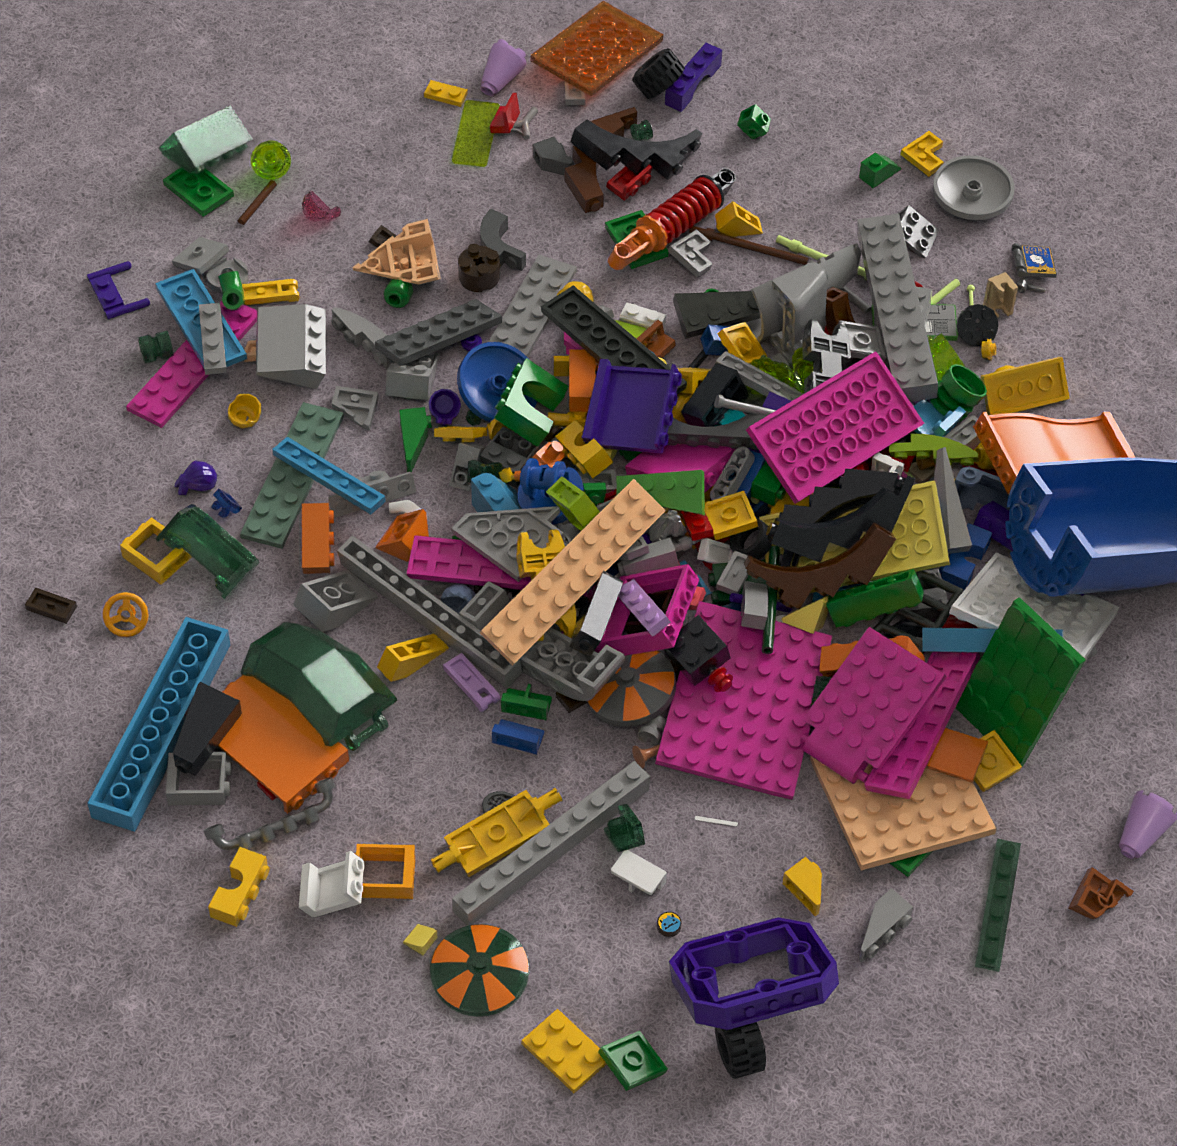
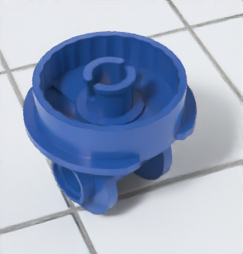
[517,458,583,525]

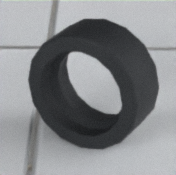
[729,518,772,560]

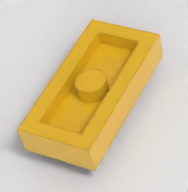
[424,80,468,107]

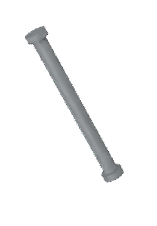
[714,394,776,415]

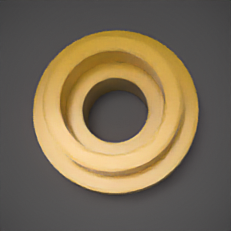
[981,339,996,360]

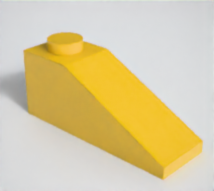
[377,633,449,682]

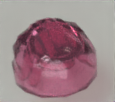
[302,190,341,222]

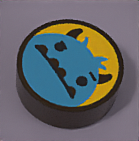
[657,912,682,937]

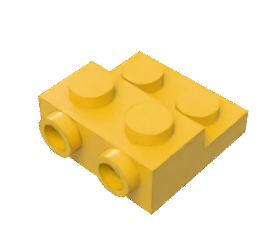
[717,322,768,368]

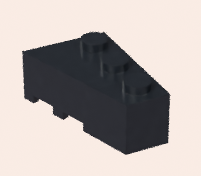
[681,363,749,427]

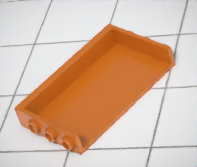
[218,668,349,814]

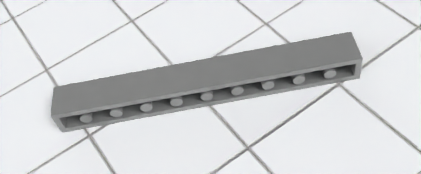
[337,535,522,688]
[452,761,650,927]

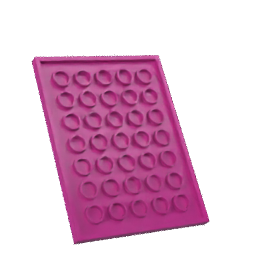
[655,601,832,800]

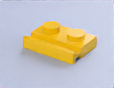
[434,426,487,442]

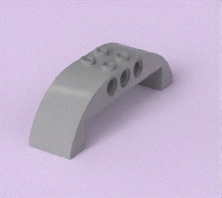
[459,581,625,701]

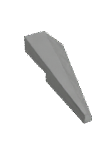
[934,447,972,554]

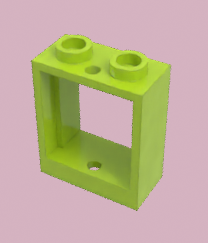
[546,476,600,531]

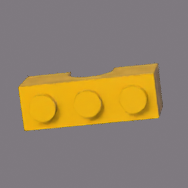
[555,420,613,479]
[208,847,270,927]

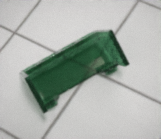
[155,504,260,599]

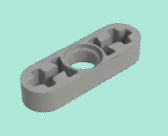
[710,446,755,500]

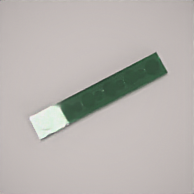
[975,838,1021,972]

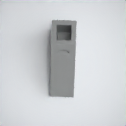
[859,888,913,963]

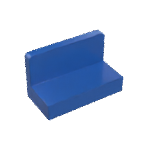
[492,719,544,755]

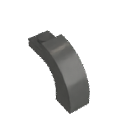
[480,208,526,271]

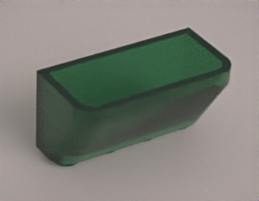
[158,105,253,175]

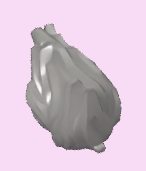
[647,509,687,544]

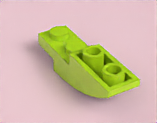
[889,434,979,466]

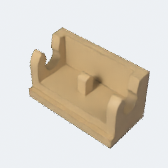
[983,272,1018,318]

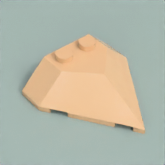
[352,219,441,285]

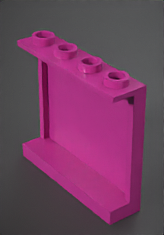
[625,444,743,493]

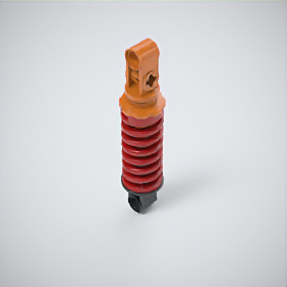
[608,168,736,270]

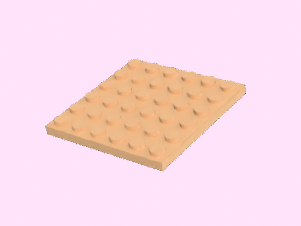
[810,756,996,871]

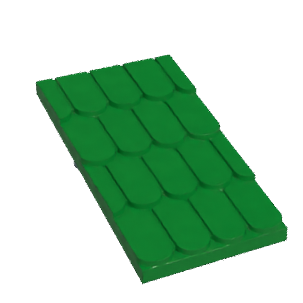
[955,597,1086,766]

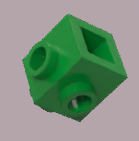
[737,104,771,139]

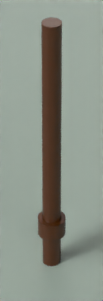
[689,226,809,265]

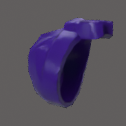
[428,389,461,426]
[174,460,217,495]

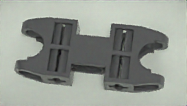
[802,319,851,393]

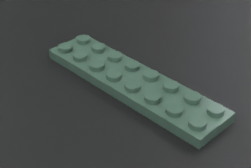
[240,402,344,549]

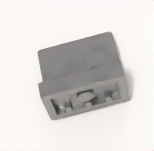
[897,205,939,258]

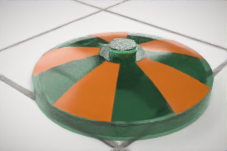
[430,924,529,1017]

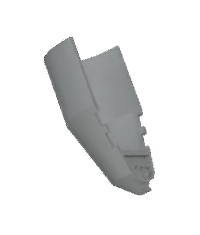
[746,243,861,343]

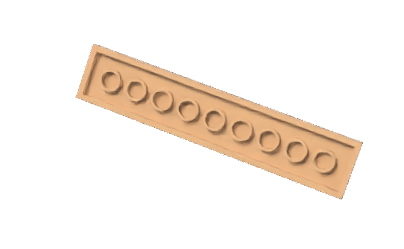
[479,479,666,666]

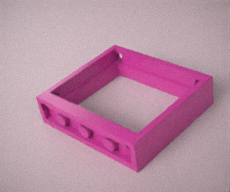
[597,564,699,656]

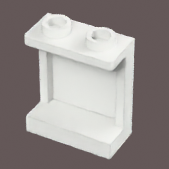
[299,851,364,917]

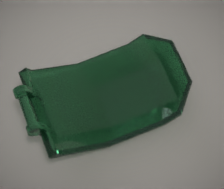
[241,622,398,751]

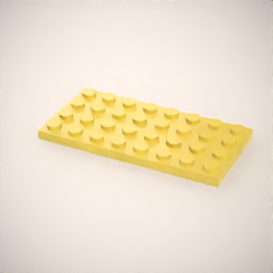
[759,480,950,600]

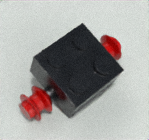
[664,615,733,692]

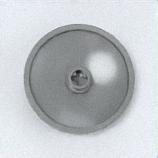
[933,156,1015,220]

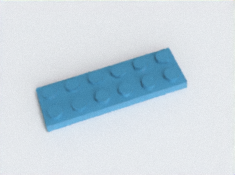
[155,269,247,367]

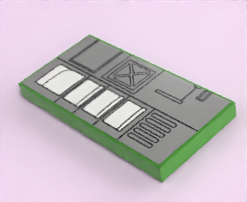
[871,304,958,341]

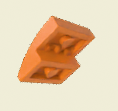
[927,728,988,783]

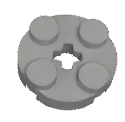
[207,257,249,295]

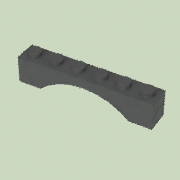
[667,414,768,450]

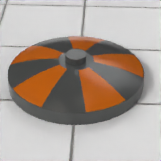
[586,650,677,727]

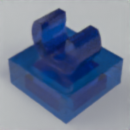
[211,488,242,518]

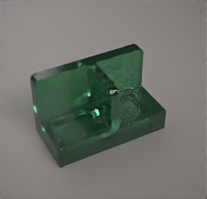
[604,804,645,852]

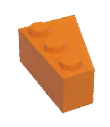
[569,349,599,412]
[302,503,335,574]

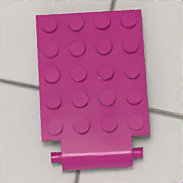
[800,627,946,784]

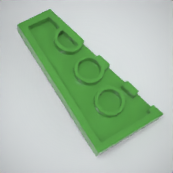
[616,470,705,516]

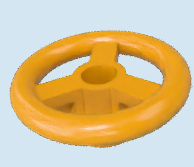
[103,592,149,637]

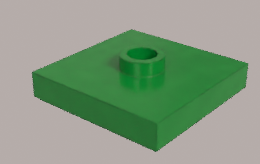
[598,1030,668,1091]

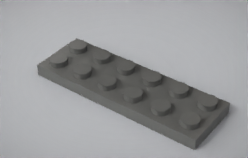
[375,299,502,366]

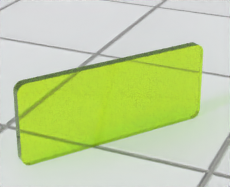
[452,100,500,167]

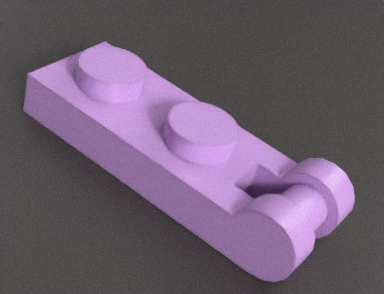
[443,653,501,712]

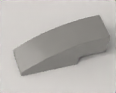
[741,581,768,630]

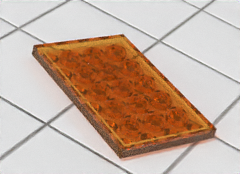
[530,1,664,96]

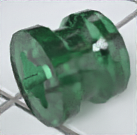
[630,120,653,141]

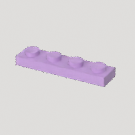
[618,579,671,637]

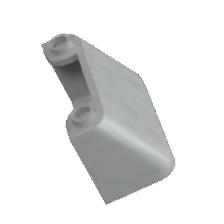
[770,261,828,364]

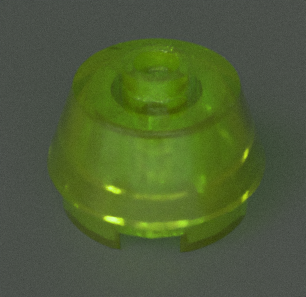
[251,140,291,180]

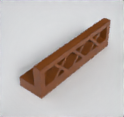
[637,320,676,358]

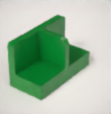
[501,683,552,721]

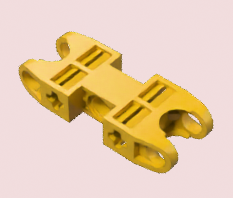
[516,529,576,642]

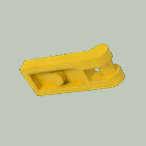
[242,279,300,305]

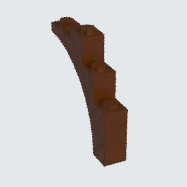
[744,523,896,609]

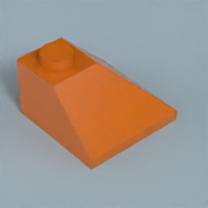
[375,509,429,562]

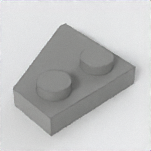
[332,386,379,430]

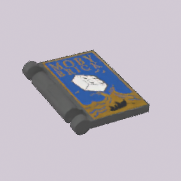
[1012,243,1057,278]

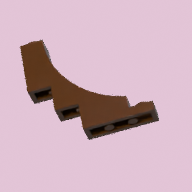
[564,107,638,213]

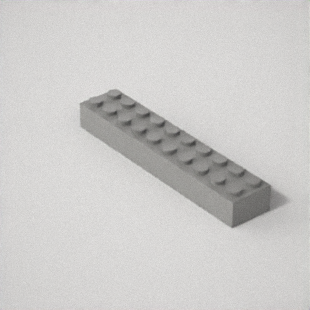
[857,214,938,402]

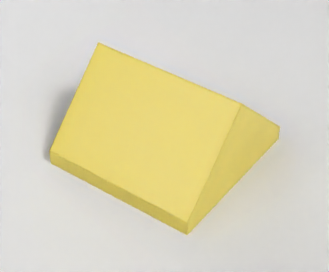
[781,595,829,634]

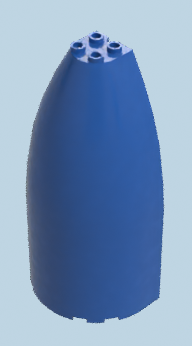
[1005,458,1177,597]

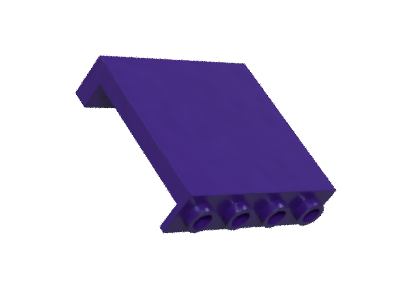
[582,359,682,454]

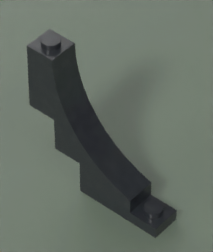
[766,471,916,563]

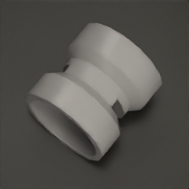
[637,715,666,746]

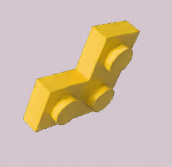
[900,131,944,177]

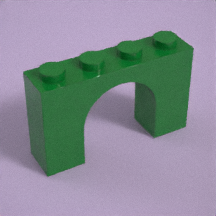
[494,358,569,447]

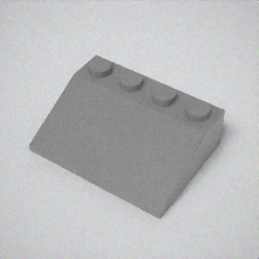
[256,304,326,389]

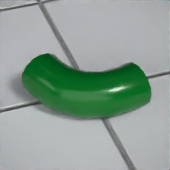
[218,271,245,311]

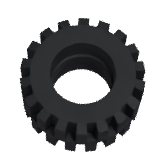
[632,48,685,99]
[715,1022,766,1079]

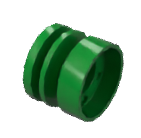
[930,364,987,422]

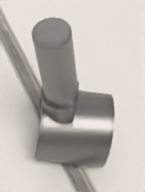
[1017,277,1045,293]

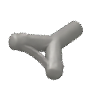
[511,106,538,139]

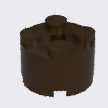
[458,244,500,292]

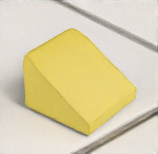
[403,924,438,955]

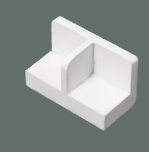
[611,849,667,895]

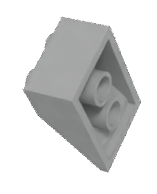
[293,570,378,632]

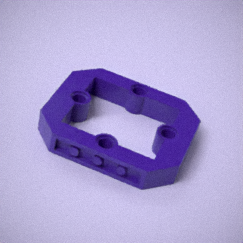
[669,917,839,1030]

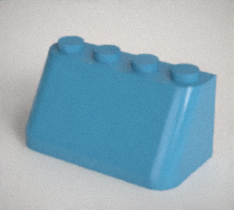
[471,473,521,512]

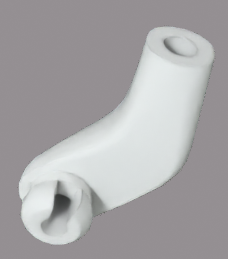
[389,500,421,514]

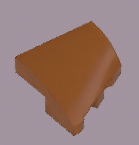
[1068,867,1134,919]

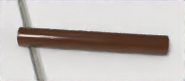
[238,180,277,225]

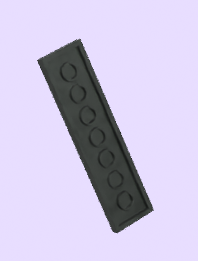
[541,285,687,394]

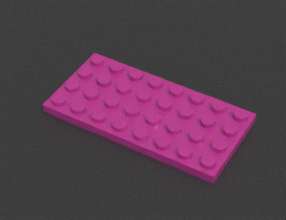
[746,351,925,504]

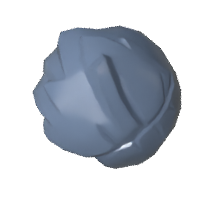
[441,584,476,615]

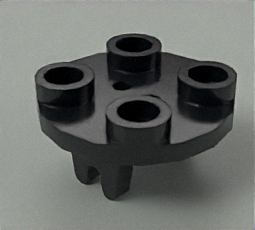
[956,304,999,346]

